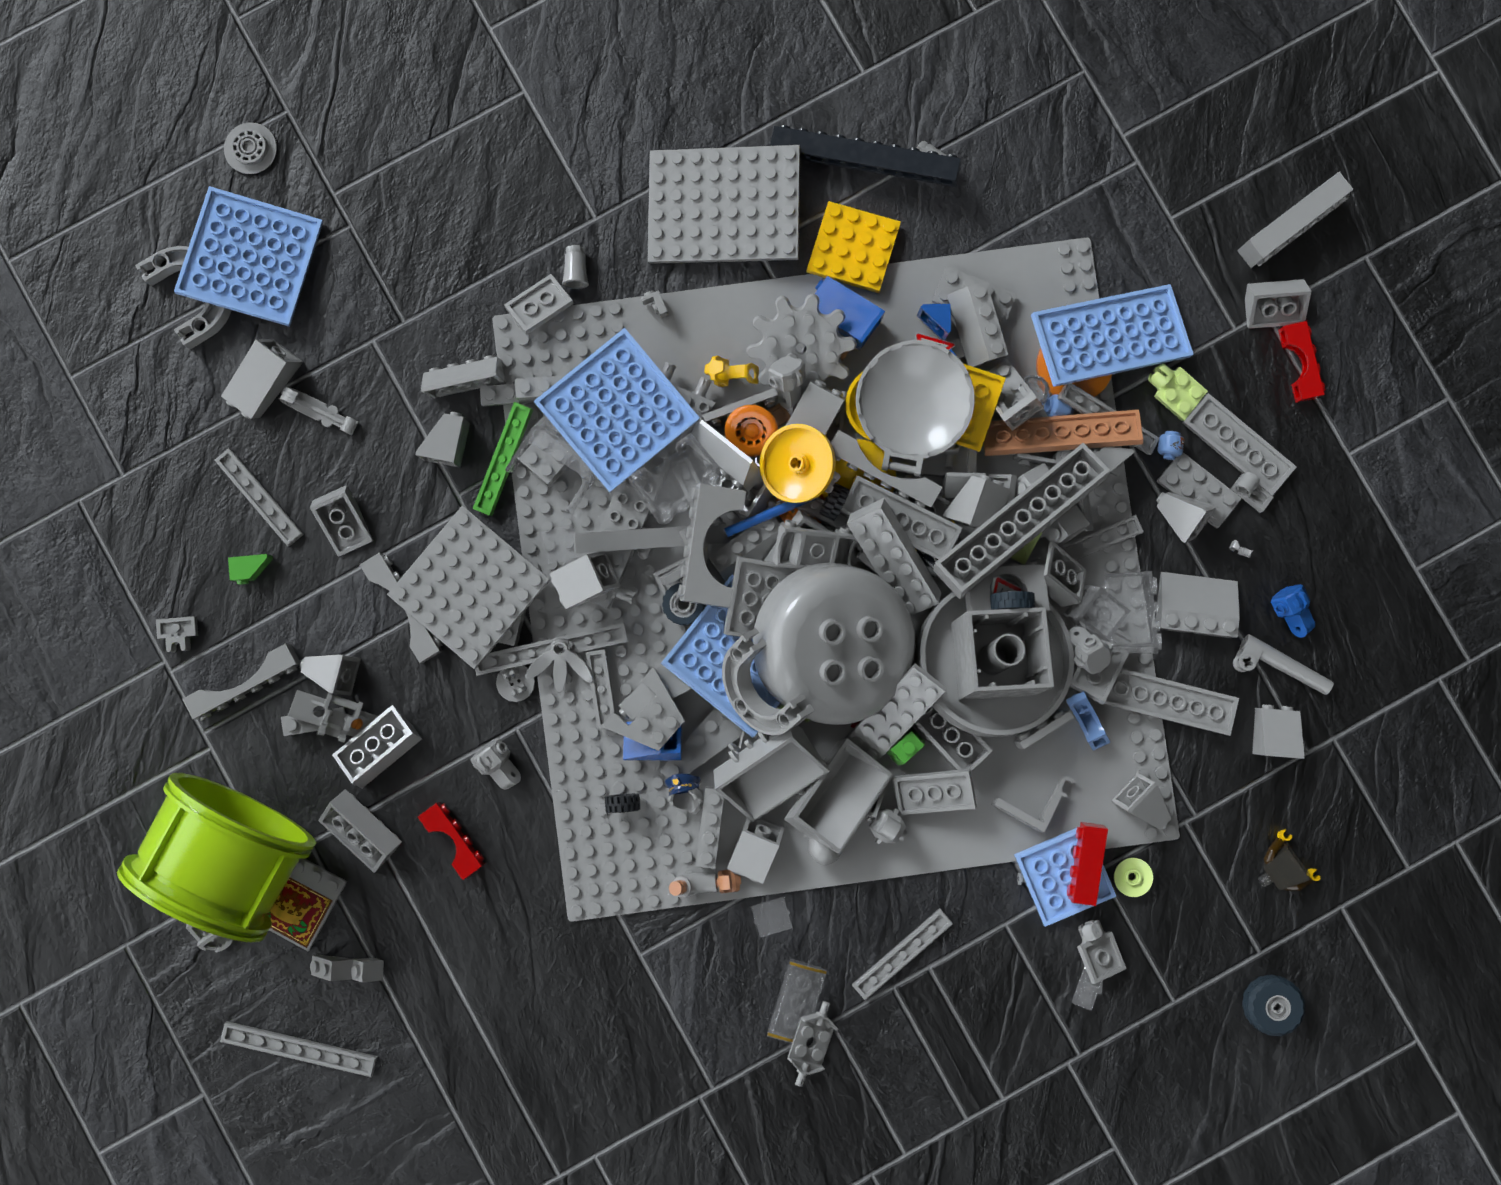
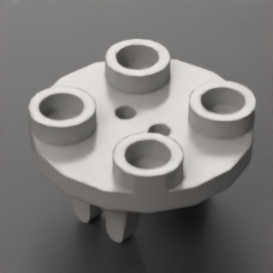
[496,665,535,702]

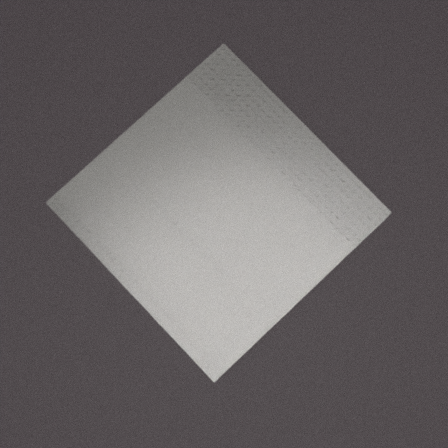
[492,238,1180,921]

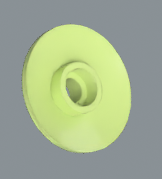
[1114,858,1153,897]

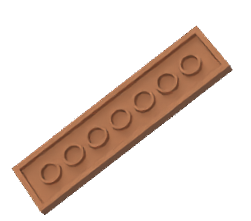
[984,410,1143,456]

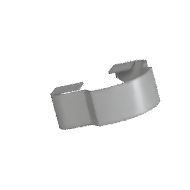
[1229,540,1253,558]

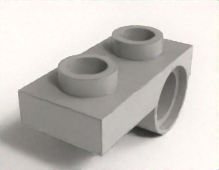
[1231,472,1273,513]

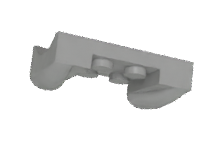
[773,520,857,569]

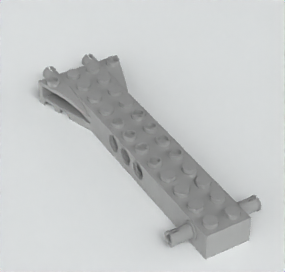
[562,362,717,609]

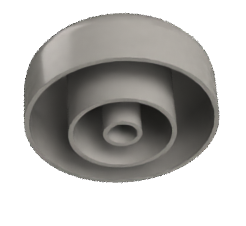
[753,563,915,725]

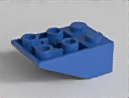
[623,721,682,760]

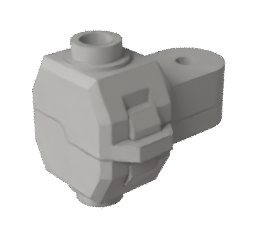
[768,356,805,409]
[1069,626,1113,674]
[471,738,521,790]
[866,808,908,844]

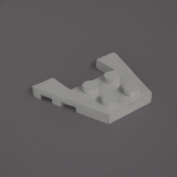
[601,668,685,751]

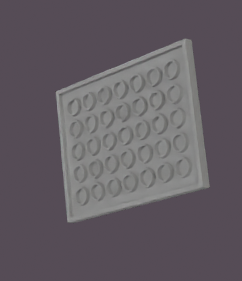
[648,145,800,264]

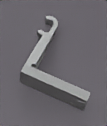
[991,777,1075,832]

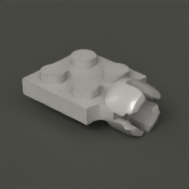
[1077,920,1126,984]

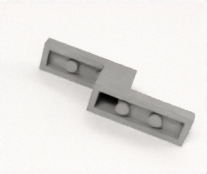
[480,375,565,406]

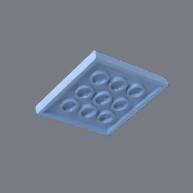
[1014,828,1116,926]

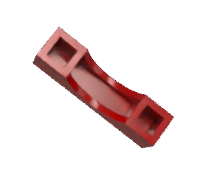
[1278,321,1325,403]
[418,802,484,880]

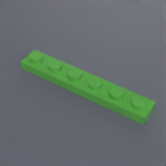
[473,402,534,516]

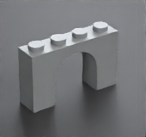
[965,562,1050,613]

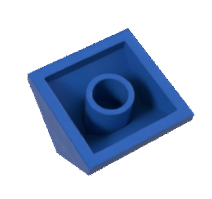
[917,304,951,340]

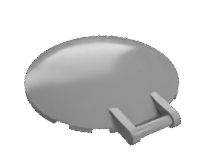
[856,340,975,477]

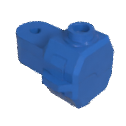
[1271,584,1315,638]

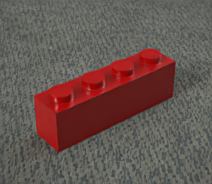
[1067,822,1108,906]

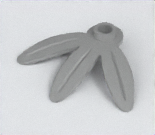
[525,637,593,693]

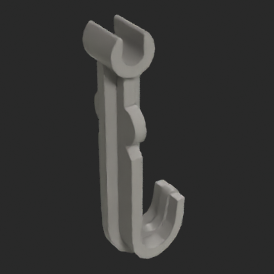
[279,386,358,435]

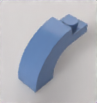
[1066,691,1111,751]

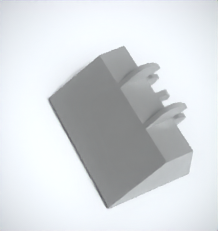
[714,725,830,822]
[784,738,893,854]

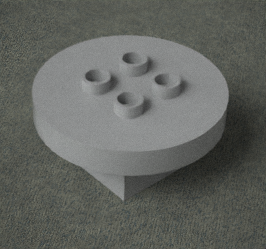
[915,581,1074,737]

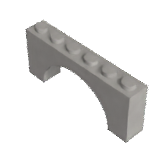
[678,483,746,608]

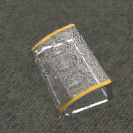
[767,958,827,1043]

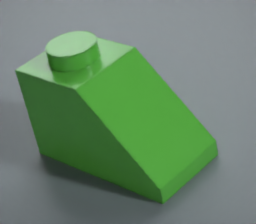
[228,554,273,585]

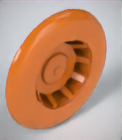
[725,405,778,457]

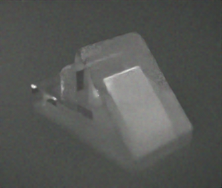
[1072,966,1103,1010]

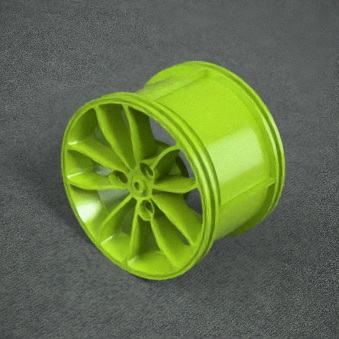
[117,773,316,942]

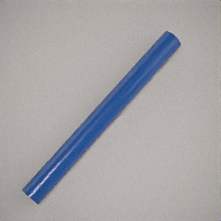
[724,498,817,537]

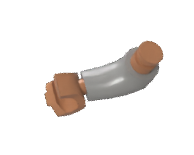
[669,870,741,898]

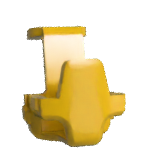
[704,356,759,387]

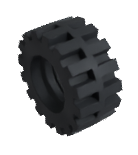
[605,793,640,813]

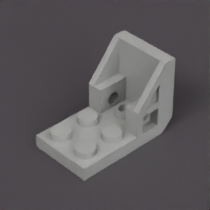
[989,358,1044,431]

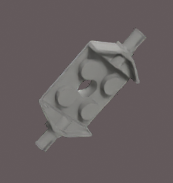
[787,1001,838,1087]

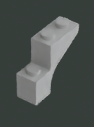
[310,955,384,982]

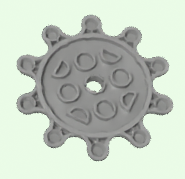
[746,294,857,388]

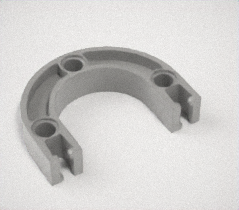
[135,246,231,349]
[722,628,815,735]

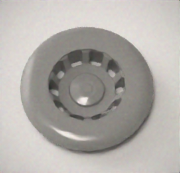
[224,122,276,174]

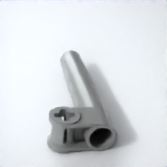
[1233,634,1334,695]

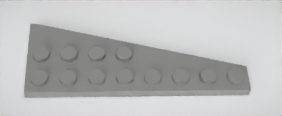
[660,703,781,778]

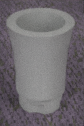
[562,245,589,289]

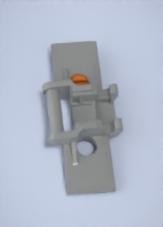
[287,690,378,743]

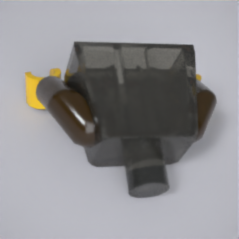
[1258,829,1320,891]

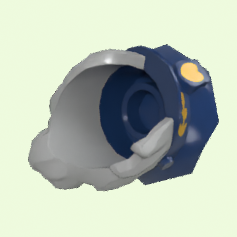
[665,774,704,814]

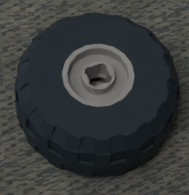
[1242,975,1305,1036]

